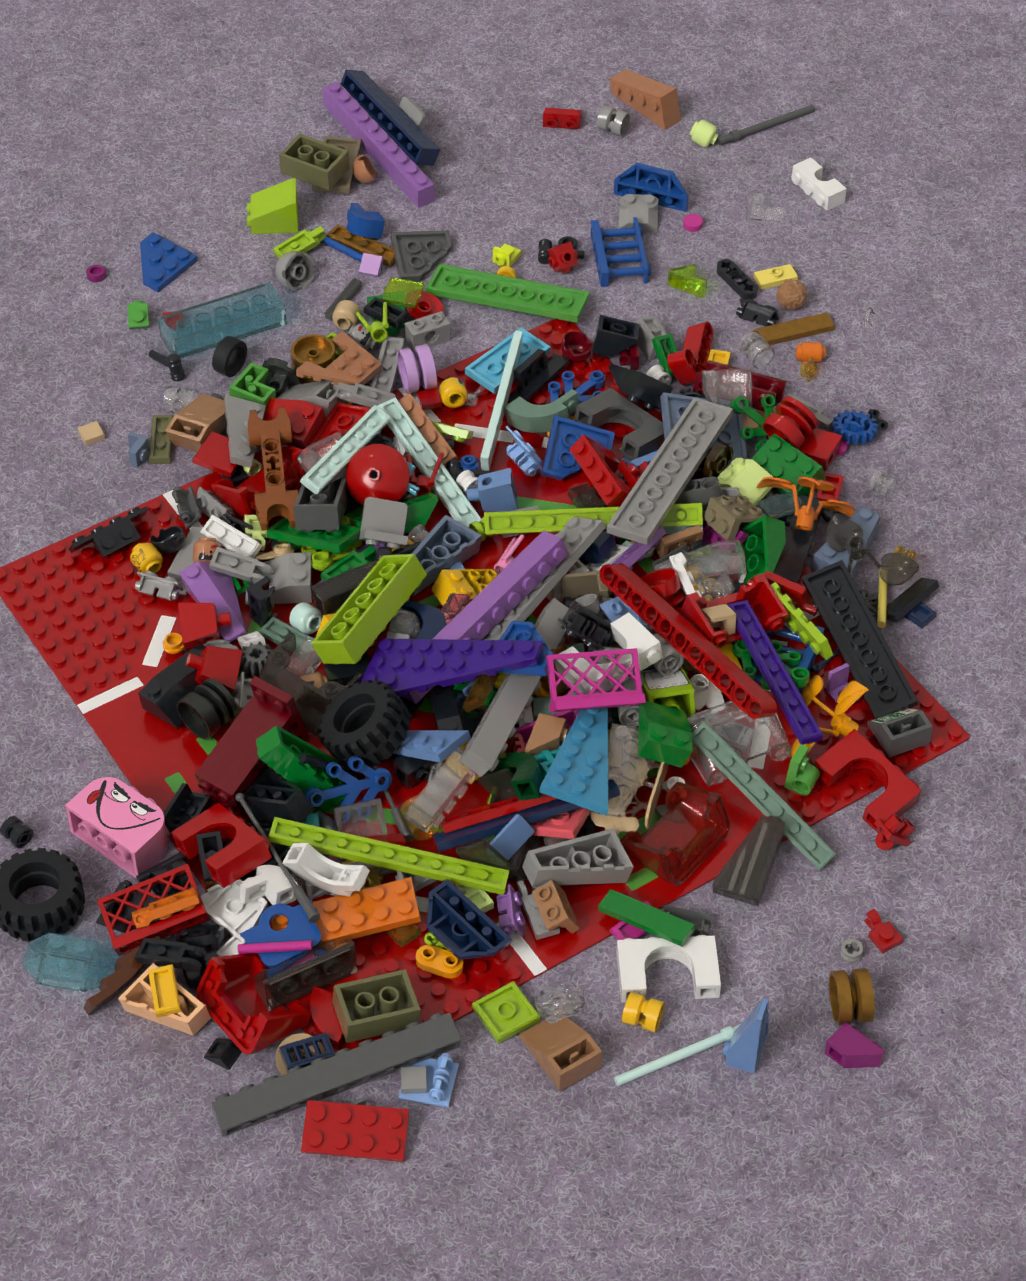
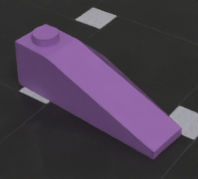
[179,561,246,643]

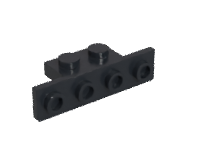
[507,349,570,404]
[69,506,149,559]

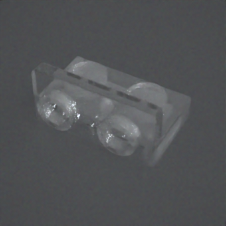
[281,634,322,682]

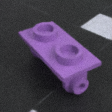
[496,884,525,936]

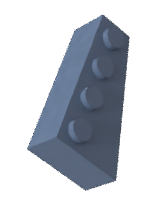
[812,505,880,579]
[411,515,482,596]

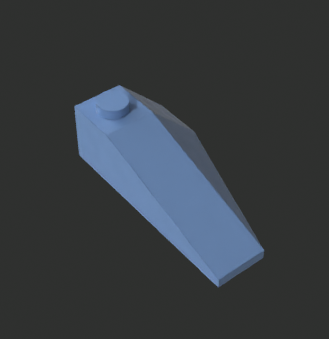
[723,998,770,1074]

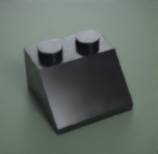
[592,315,639,357]

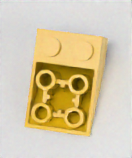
[431,569,498,617]

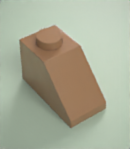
[525,713,569,755]

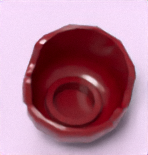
[561,331,592,362]

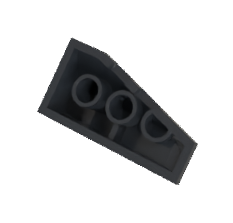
[138,643,206,729]
[428,685,481,738]

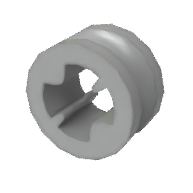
[840,939,863,963]

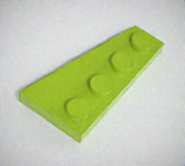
[771,582,833,660]

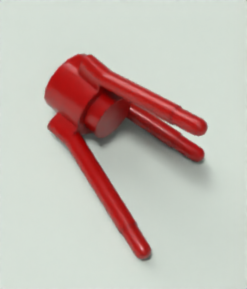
[407,452,444,497]

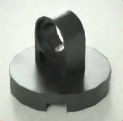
[262,358,301,398]

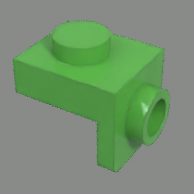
[127,301,149,329]

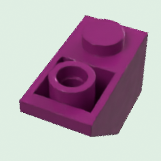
[824,1022,885,1068]

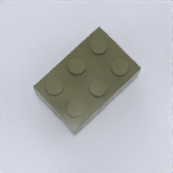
[279,133,350,191]
[332,969,421,1043]

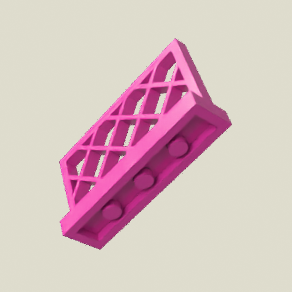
[546,648,646,713]

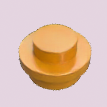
[163,633,185,654]

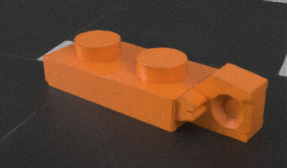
[132,887,200,928]

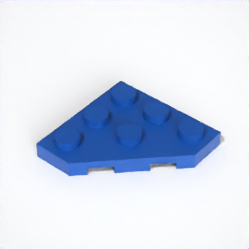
[140,232,198,292]
[541,415,615,481]
[497,621,556,676]

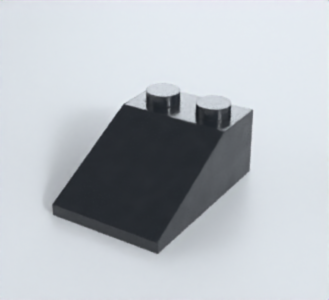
[608,363,673,411]

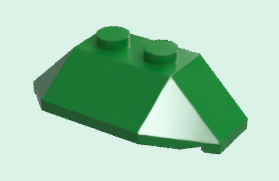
[351,492,438,535]

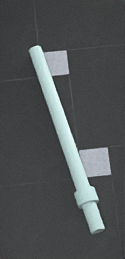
[614,1024,741,1086]

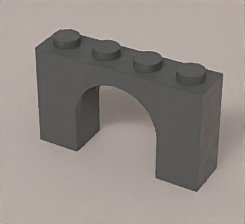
[574,388,665,461]

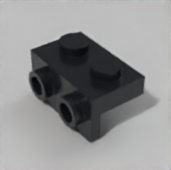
[163,783,214,833]

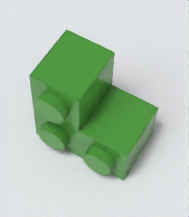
[229,362,276,408]

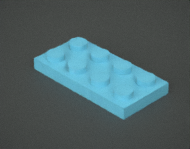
[465,327,551,394]

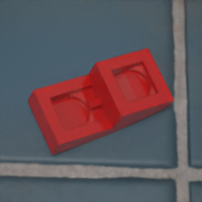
[816,472,844,501]

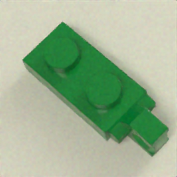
[321,545,377,591]

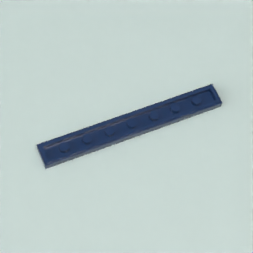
[432,779,621,852]

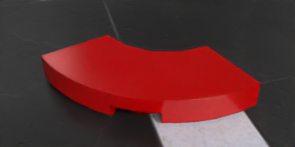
[310,986,344,1047]

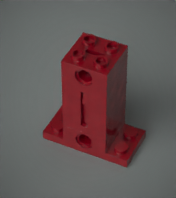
[194,676,310,816]

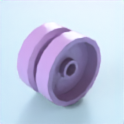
[397,344,437,394]

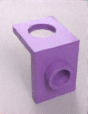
[826,663,860,704]

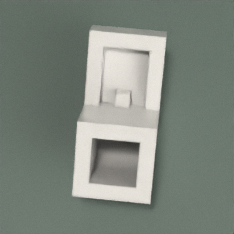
[239,865,298,905]

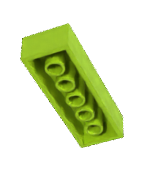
[311,554,427,664]

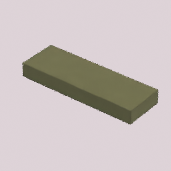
[149,415,174,464]

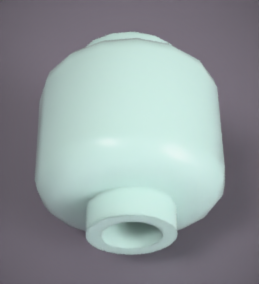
[290,602,322,635]

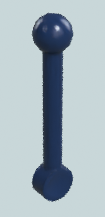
[811,649,840,673]

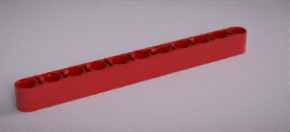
[599,564,777,719]

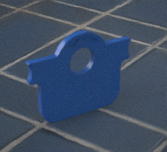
[240,899,322,968]

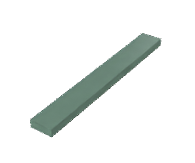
[692,721,837,871]

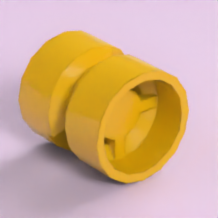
[622,992,665,1033]

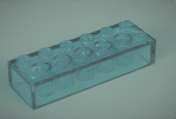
[157,282,287,359]

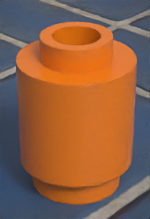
[796,342,826,363]

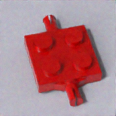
[747,571,818,616]

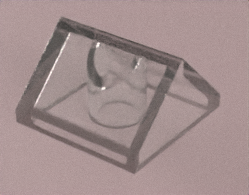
[334,798,388,836]

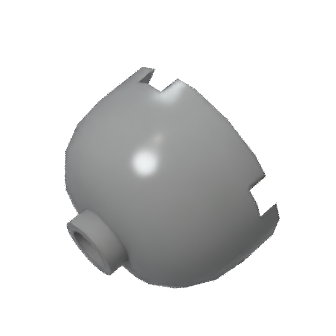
[275,251,315,291]

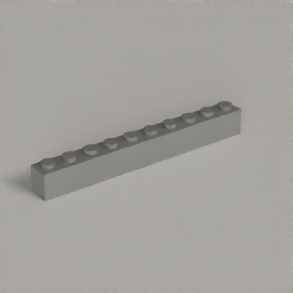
[459,598,569,777]

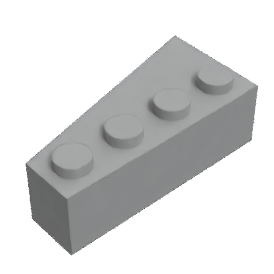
[522,828,634,886]

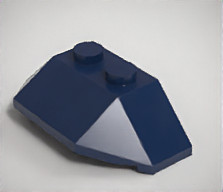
[427,879,512,960]

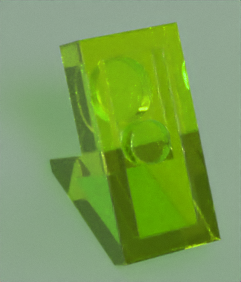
[668,264,707,298]

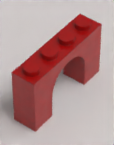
[569,434,632,507]
[814,729,921,833]
[171,803,272,888]

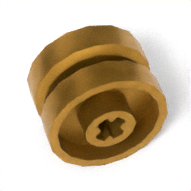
[290,334,336,384]
[829,968,875,1025]

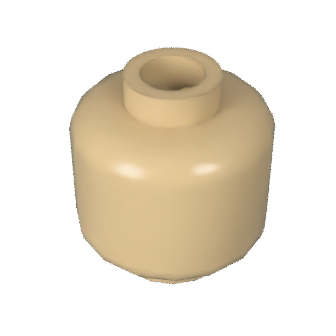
[332,300,361,330]

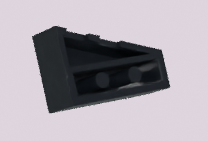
[243,767,313,823]

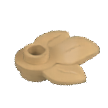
[256,543,294,560]

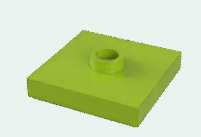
[472,981,540,1044]

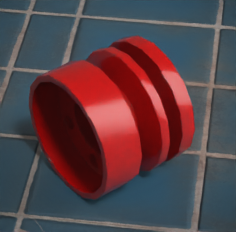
[762,396,819,449]
[640,568,686,613]

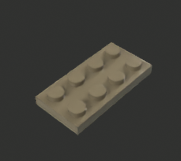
[312,136,362,194]

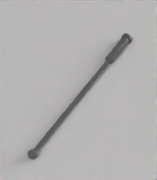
[372,765,414,842]
[235,793,320,923]

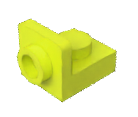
[492,243,521,267]

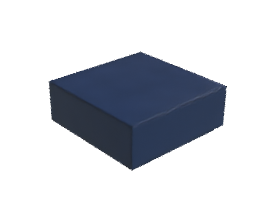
[905,602,937,629]

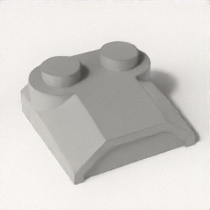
[619,194,658,232]

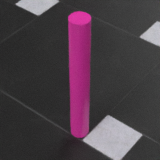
[238,940,312,954]

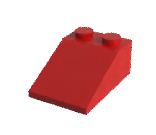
[262,398,326,450]

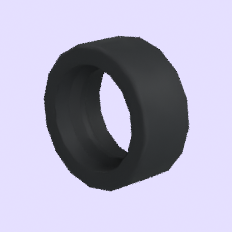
[212,336,247,377]

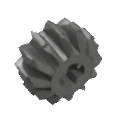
[239,642,276,679]

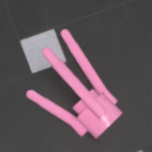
[494,535,524,575]

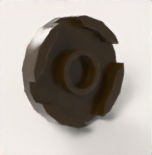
[699,443,734,478]

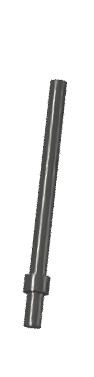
[717,105,815,145]

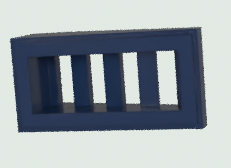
[279,1032,335,1071]

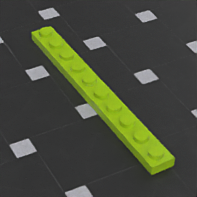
[484,503,703,534]
[268,817,509,895]

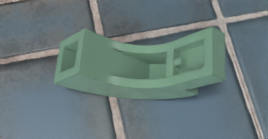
[504,389,580,433]

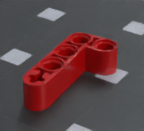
[667,321,714,386]

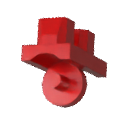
[874,814,916,851]

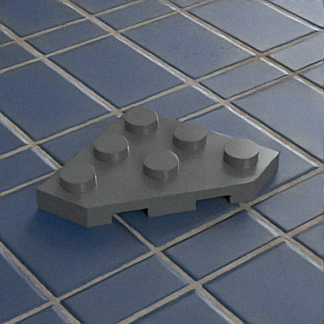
[390,230,452,282]

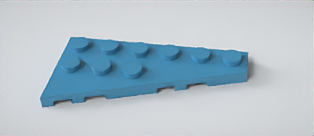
[539,708,608,816]

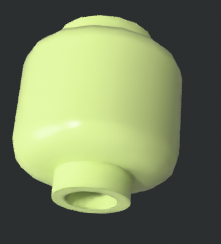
[689,120,719,147]

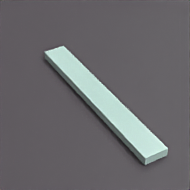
[480,330,523,471]
[377,397,482,528]

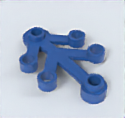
[548,370,605,414]
[304,756,392,822]

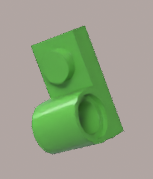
[784,744,820,795]

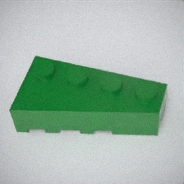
[256,725,346,811]

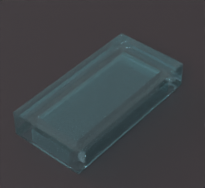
[757,491,805,519]

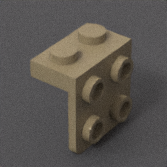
[703,495,765,542]
[561,571,612,604]

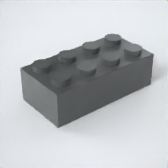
[294,470,350,532]

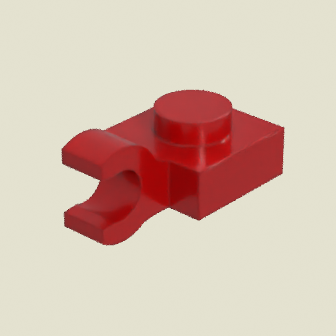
[864,909,903,954]

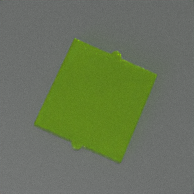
[381,277,424,308]

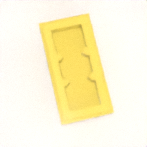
[754,264,798,290]

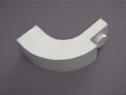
[282,843,370,896]

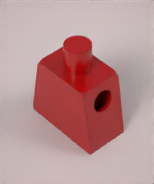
[799,428,842,471]
[178,603,232,650]
[186,646,242,694]

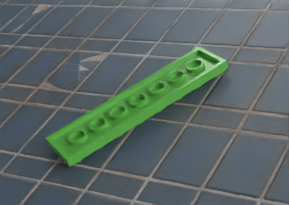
[426,264,590,323]

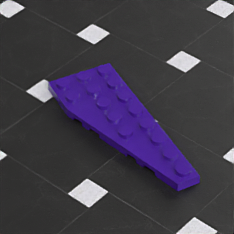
[360,639,545,697]

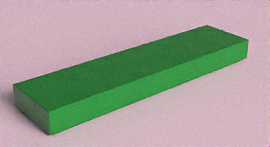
[598,889,695,947]

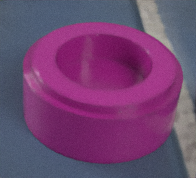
[86,265,107,282]

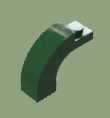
[485,752,544,801]

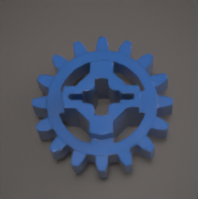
[832,409,878,445]

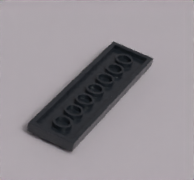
[802,560,918,719]

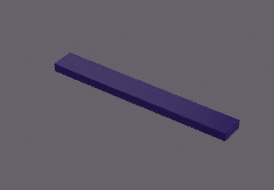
[727,600,823,745]

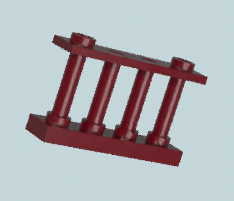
[693,360,787,412]

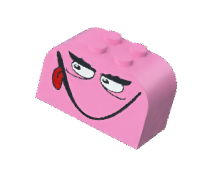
[65,777,169,879]

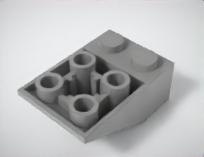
[276,380,347,417]

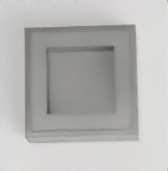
[401,1066,427,1094]

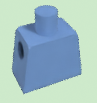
[467,468,518,512]

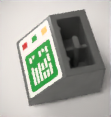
[867,708,933,758]

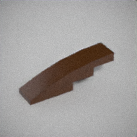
[83,936,161,1016]

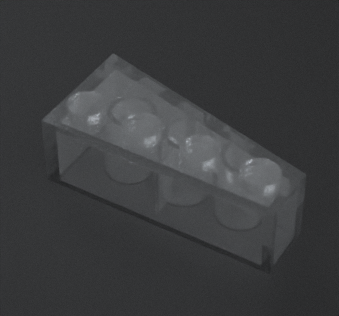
[404,747,478,834]

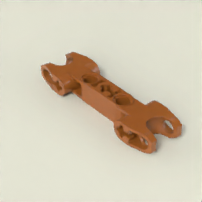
[247,407,298,531]

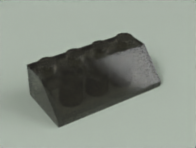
[254,937,357,1012]

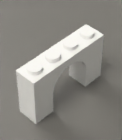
[555,613,663,694]
[616,935,721,1003]

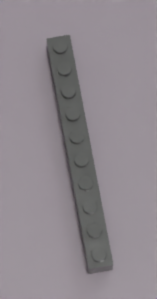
[211,1012,461,1136]

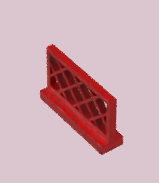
[97,864,210,956]

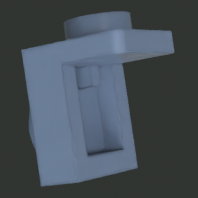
[128,432,150,468]

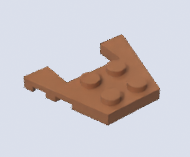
[296,331,382,386]

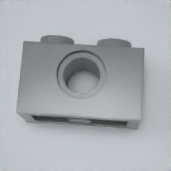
[405,311,450,353]

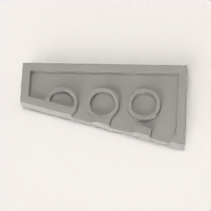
[224,395,266,468]

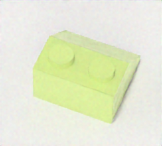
[717,458,773,506]

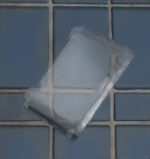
[687,701,791,786]

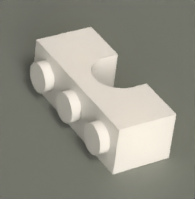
[791,158,847,211]

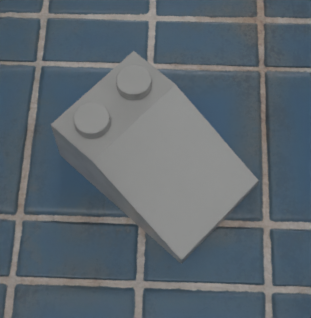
[245,552,312,605]

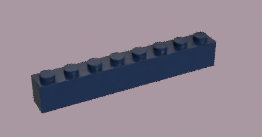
[340,70,440,166]

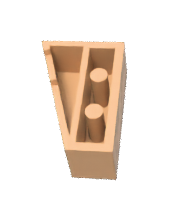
[118,963,211,1036]

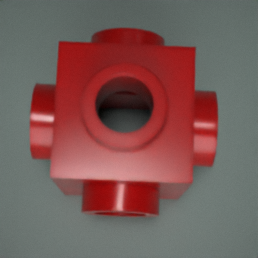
[547,242,578,273]

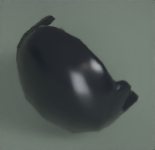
[150,526,186,555]

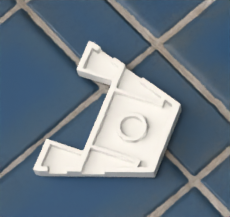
[178,879,269,957]

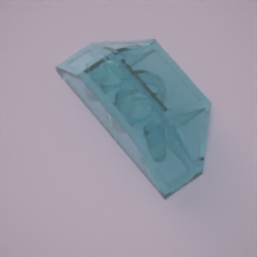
[21,933,120,992]

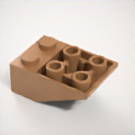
[165,394,227,452]
[518,1012,602,1091]

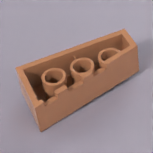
[609,69,681,130]

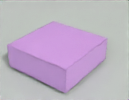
[359,253,384,277]

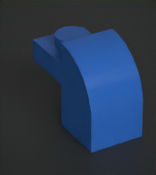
[347,203,385,238]

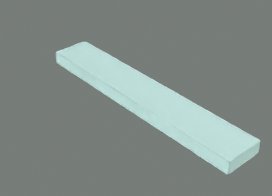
[300,405,391,494]

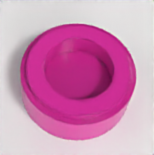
[683,214,703,232]

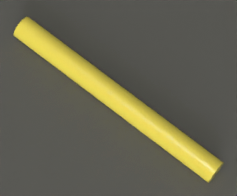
[877,565,888,628]

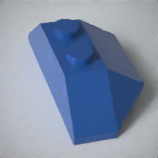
[614,163,688,212]

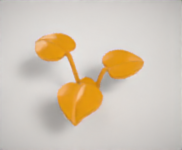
[791,675,869,757]

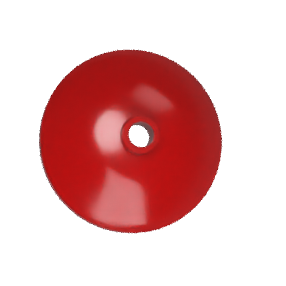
[346,444,410,505]

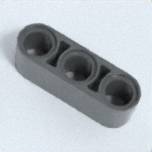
[675,477,723,507]

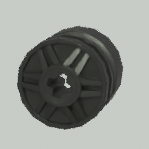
[176,678,238,740]

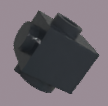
[393,754,431,789]

